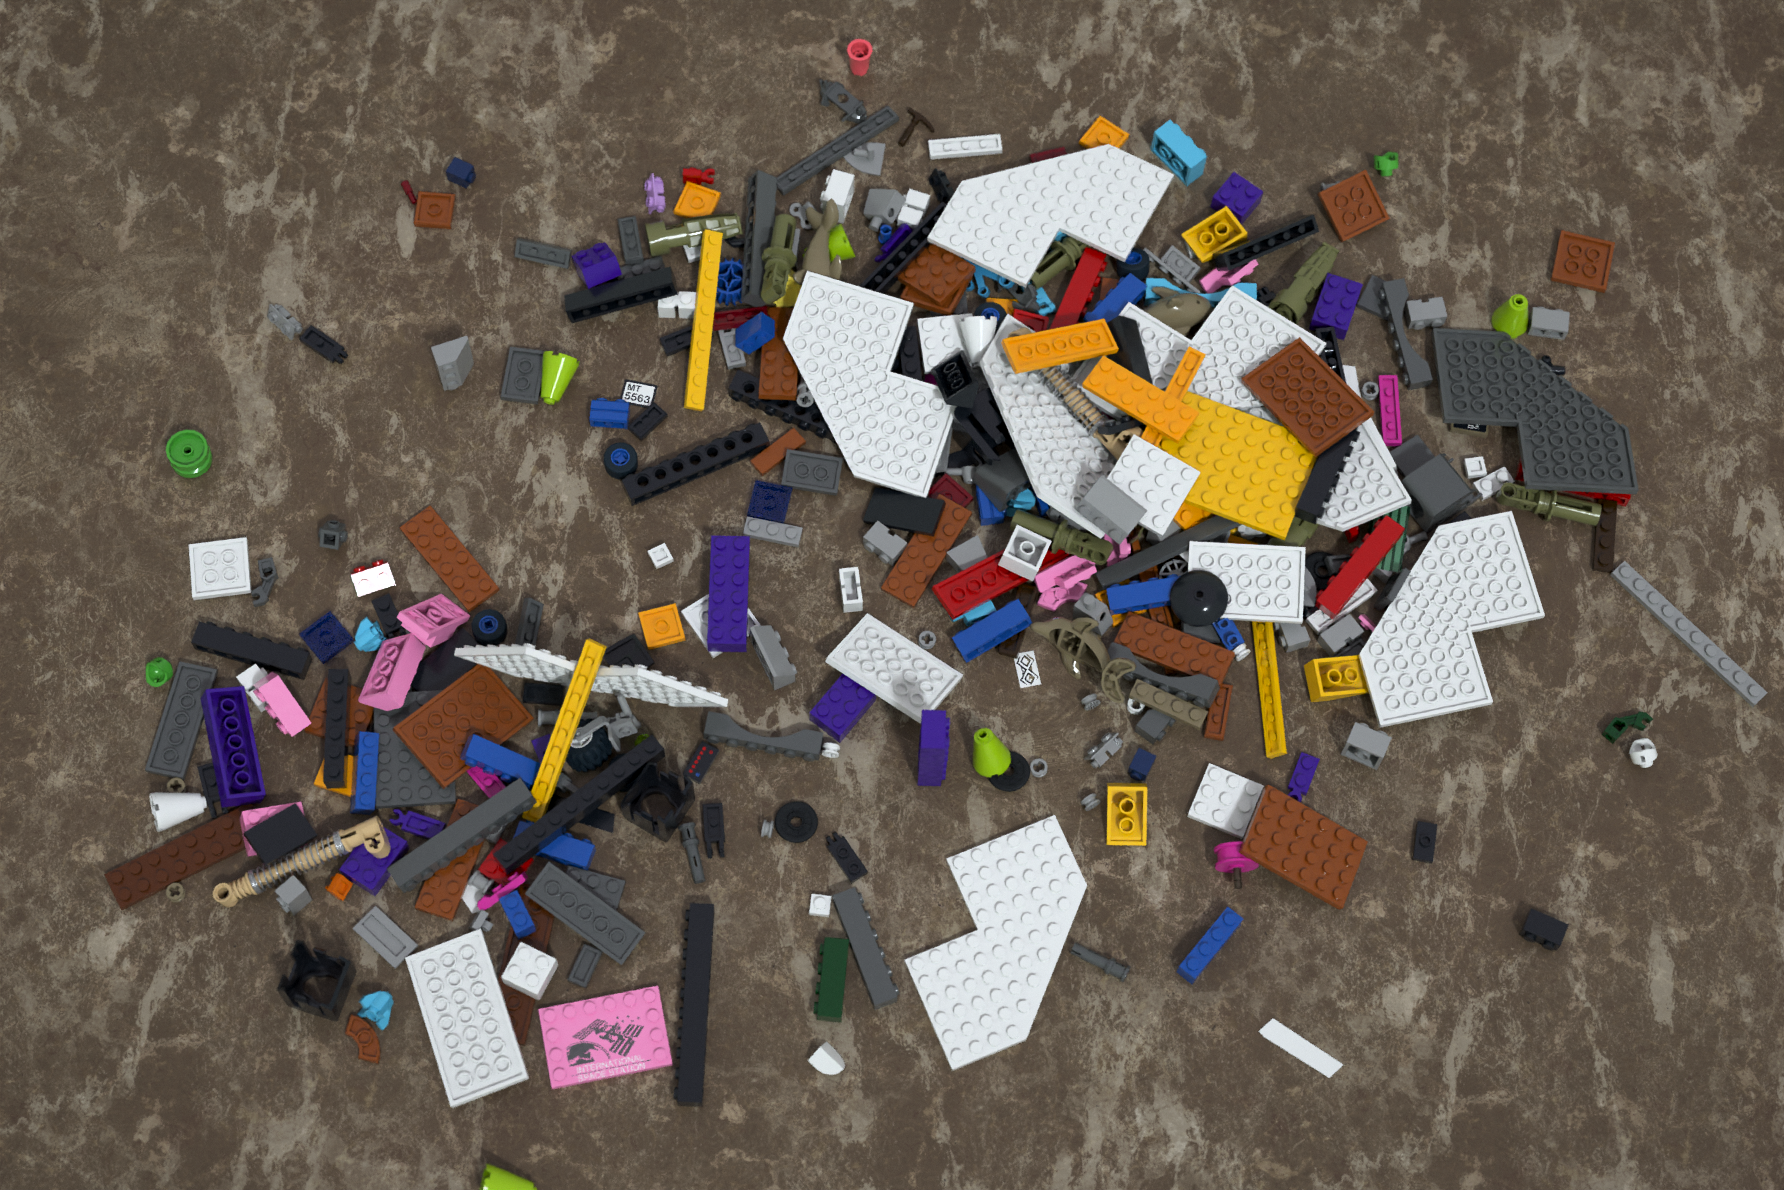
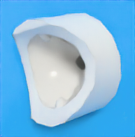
[1629,738,1658,768]

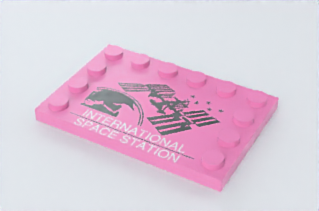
[538,986,673,1089]

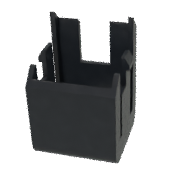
[952,388,1015,467]
[620,761,695,842]
[277,940,357,1021]

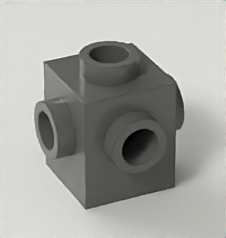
[318,520,348,550]

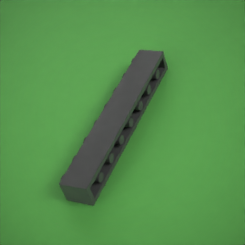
[741,170,777,307]
[387,778,537,893]

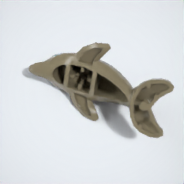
[793,198,842,285]
[1143,287,1215,337]
[1030,617,1136,704]

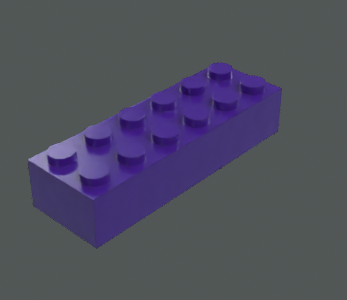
[707,535,750,652]
[201,686,266,807]
[917,710,950,786]

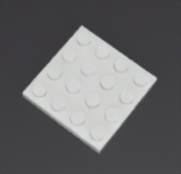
[1107,434,1201,537]

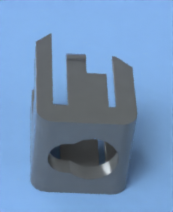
[1401,453,1483,533]

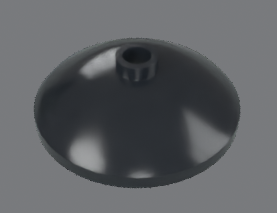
[1170,570,1228,627]

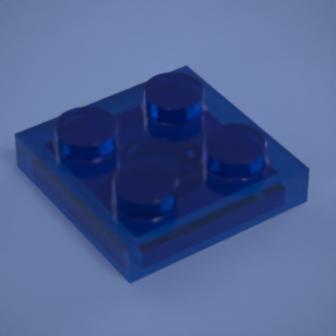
[747,480,793,524]
[299,611,354,664]

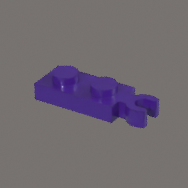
[874,223,913,262]
[1287,752,1320,803]
[389,809,446,840]

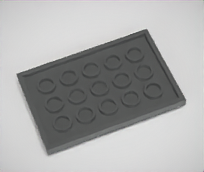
[374,690,456,809]

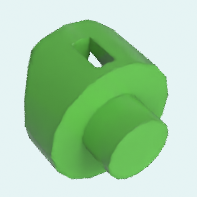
[1374,152,1399,176]
[146,657,173,687]

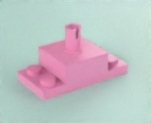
[397,594,470,648]

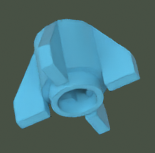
[1006,488,1036,517]
[354,617,388,652]
[358,991,394,1030]

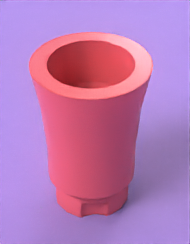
[847,39,872,76]

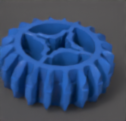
[716,257,743,306]

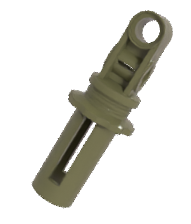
[761,214,797,304]
[1029,237,1091,290]
[1496,483,1602,526]
[1010,509,1113,565]

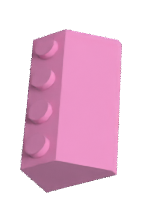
[358,633,426,711]

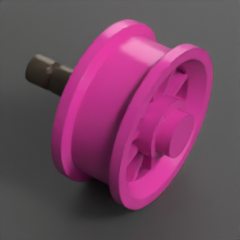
[1214,841,1259,889]

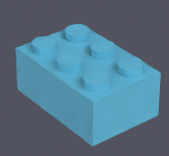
[1151,120,1207,186]

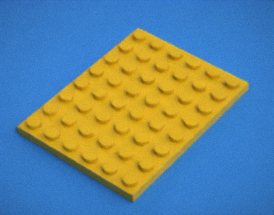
[1158,391,1317,541]

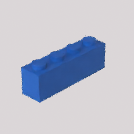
[1083,273,1147,323]
[1106,574,1180,615]
[952,599,1032,663]
[350,731,379,815]
[460,734,541,790]
[513,820,596,871]
[1177,907,1243,984]

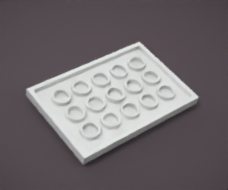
[1188,541,1306,624]
[826,613,963,724]

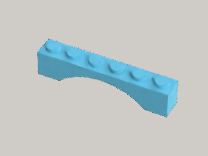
[1144,278,1257,308]

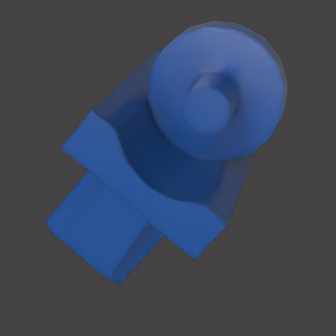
[1213,618,1245,650]

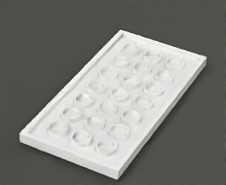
[405,929,529,1108]

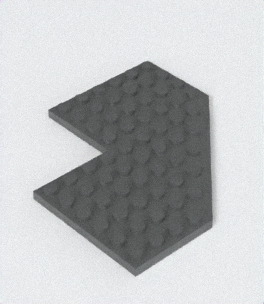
[1431,328,1639,494]

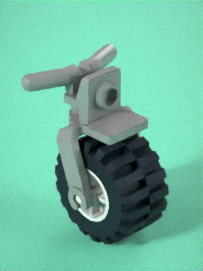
[566,694,641,772]

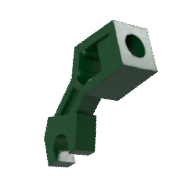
[1601,711,1653,744]

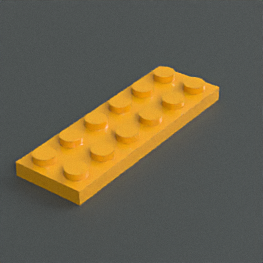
[1001,319,1119,374]
[1082,355,1199,444]

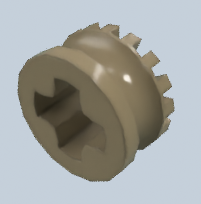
[167,777,187,793]
[166,883,186,902]

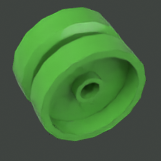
[166,429,213,478]

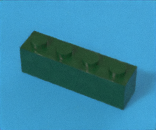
[814,937,849,1023]

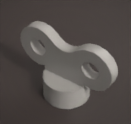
[789,201,818,230]

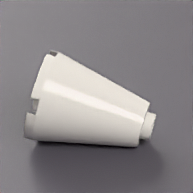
[960,316,997,367]
[150,792,207,832]

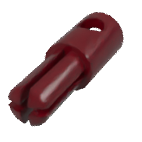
[401,180,417,204]

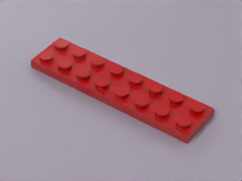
[932,545,1073,620]

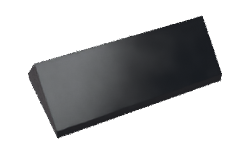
[1106,316,1153,385]
[931,350,979,408]

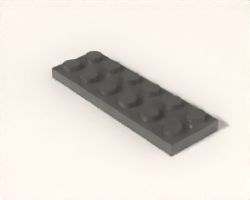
[145,661,218,780]
[525,861,646,965]

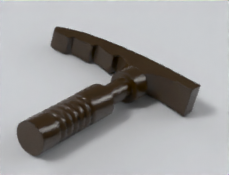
[898,108,935,147]

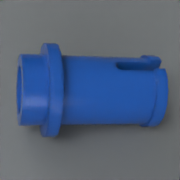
[878,225,892,245]

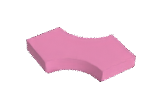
[1037,581,1087,612]

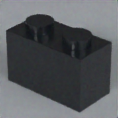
[1519,908,1569,951]

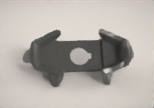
[819,79,867,124]
[997,280,1040,311]

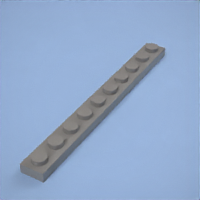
[1610,561,1768,707]

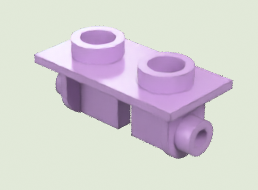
[644,173,666,214]

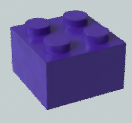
[1210,172,1263,225]
[571,242,622,289]

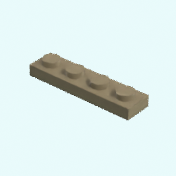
[1128,679,1208,730]

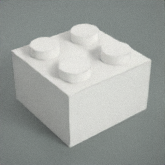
[820,169,854,223]
[998,525,1052,582]
[501,942,558,1000]

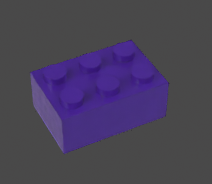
[1309,273,1363,340]
[809,674,876,743]
[339,827,410,896]

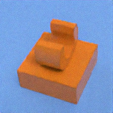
[325,873,353,901]

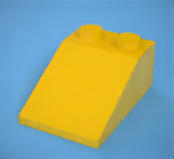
[1181,206,1248,263]
[1304,655,1369,702]
[1107,783,1147,846]

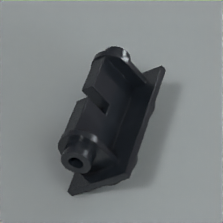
[928,168,955,205]

